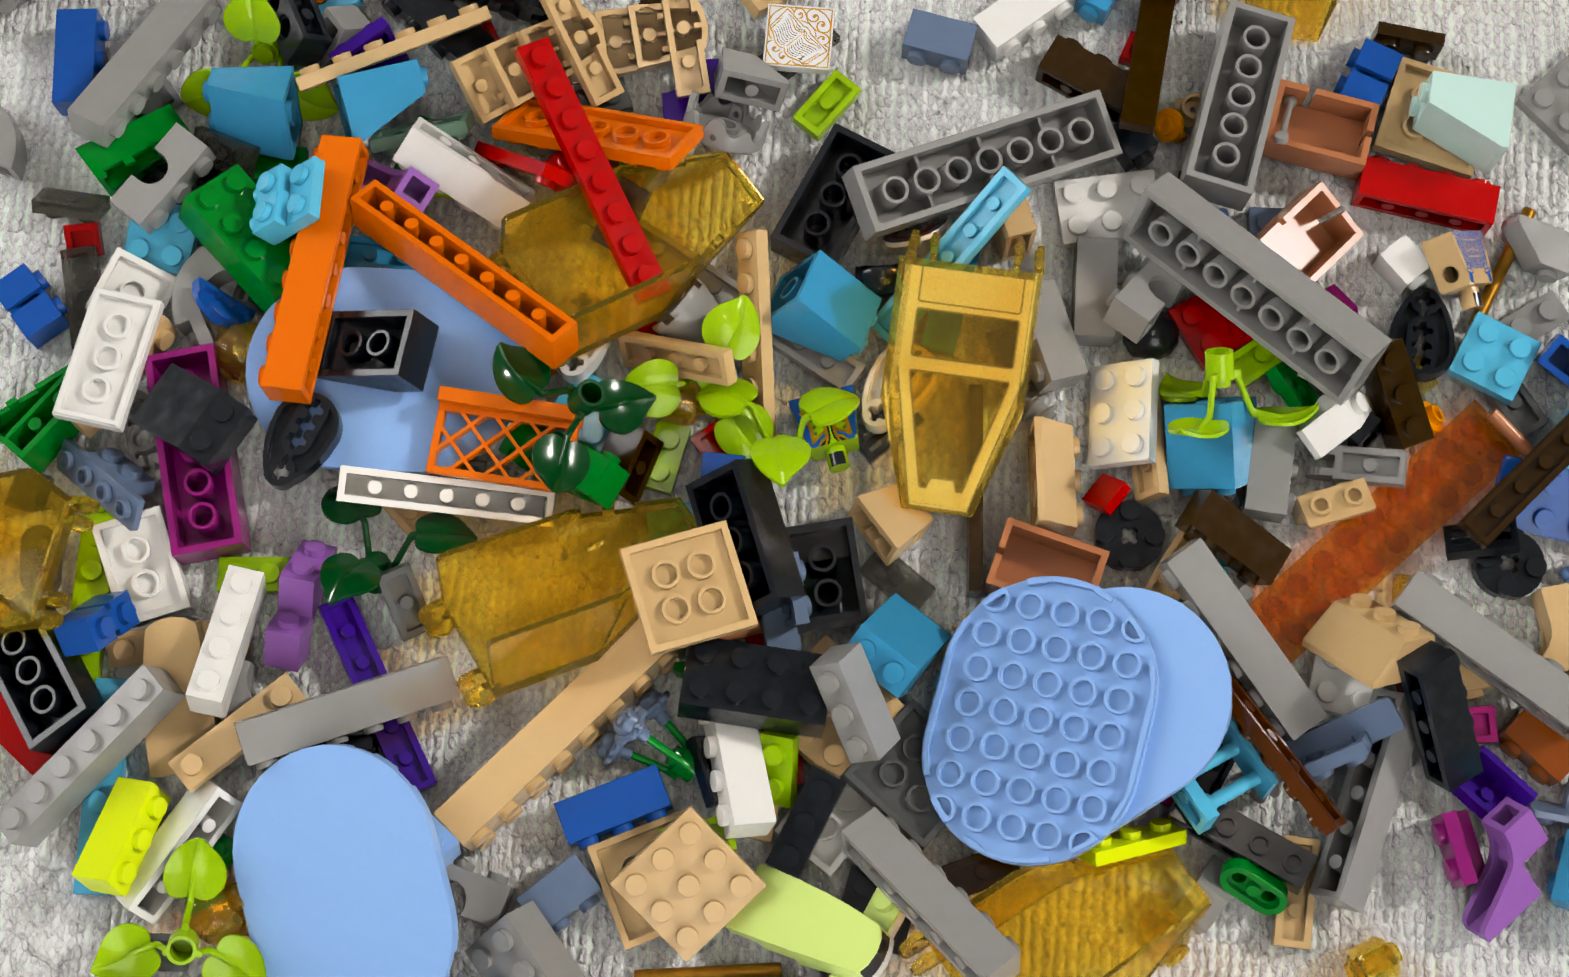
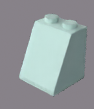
[1409,70,1516,173]

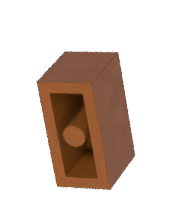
[1498,707,1569,787]

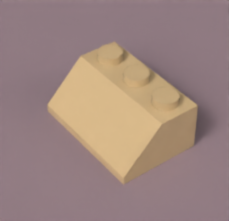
[1027,416,1083,536]
[1302,593,1435,689]

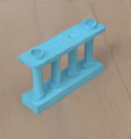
[1171,717,1278,835]

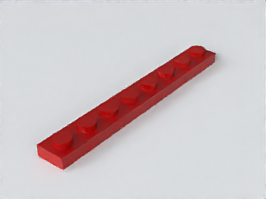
[514,37,669,302]

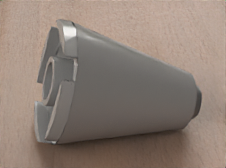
[652,277,742,370]

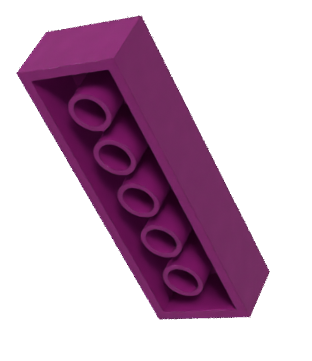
[145,343,252,565]

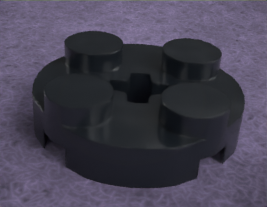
[1093,499,1166,572]
[1471,528,1547,600]

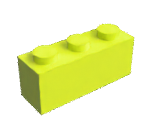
[71,777,171,897]

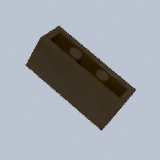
[1035,34,1129,123]
[1364,338,1435,450]
[1175,489,1292,587]

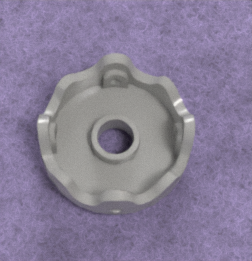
[683,91,771,155]

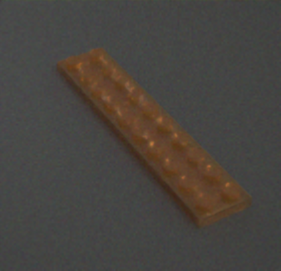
[1249,400,1521,663]

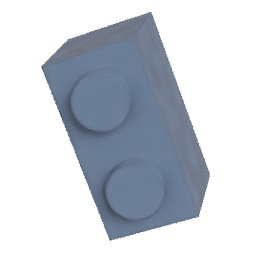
[901,8,978,75]
[516,853,603,935]

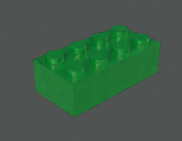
[178,164,297,313]

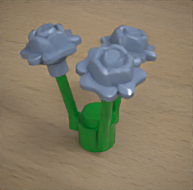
[596,689,696,782]

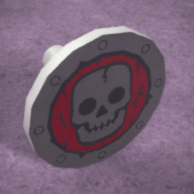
[883,216,949,263]

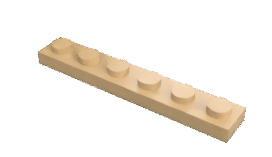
[295,3,492,93]
[735,229,776,438]

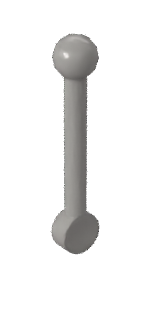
[1275,96,1298,144]

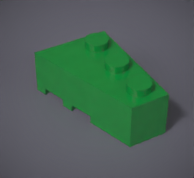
[75,104,192,197]
[0,365,80,474]
[498,424,630,511]

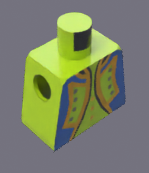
[788,385,860,473]

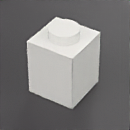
[1372,234,1430,296]

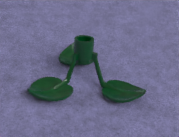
[492,342,656,494]
[320,486,478,606]

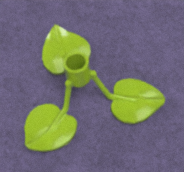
[180,0,339,121]
[624,295,774,459]
[1159,347,1319,439]
[695,378,860,488]
[90,837,266,977]

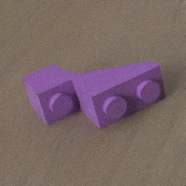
[362,159,440,212]
[263,540,337,672]
[1462,797,1549,943]

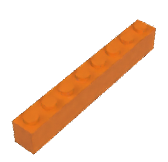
[258,134,370,404]
[350,179,579,370]

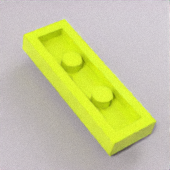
[1077,818,1187,867]

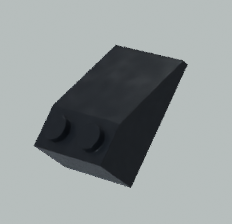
[317,309,439,392]
[130,363,258,477]
[785,517,868,634]

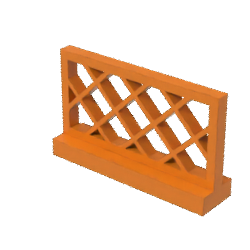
[425,386,584,495]

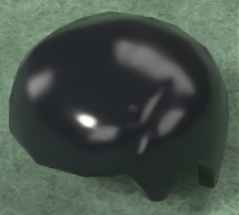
[855,262,907,298]
[1123,311,1179,360]

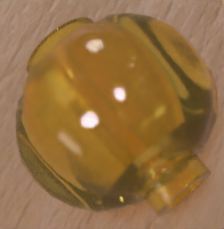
[215,322,258,385]
[182,879,247,945]

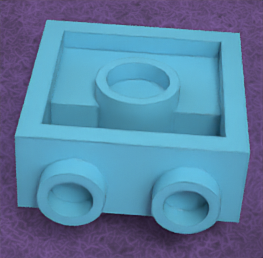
[250,155,325,246]

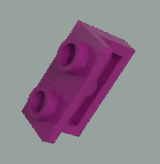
[1431,810,1485,889]

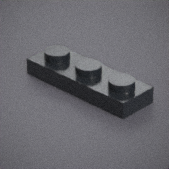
[765,764,848,879]

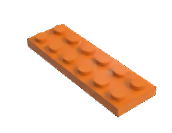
[491,96,704,171]

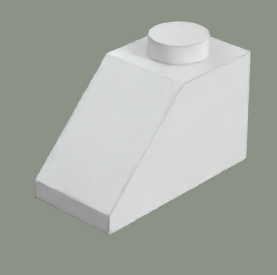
[1296,390,1372,460]

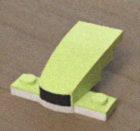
[725,863,906,977]

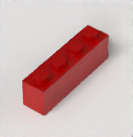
[1351,155,1501,236]

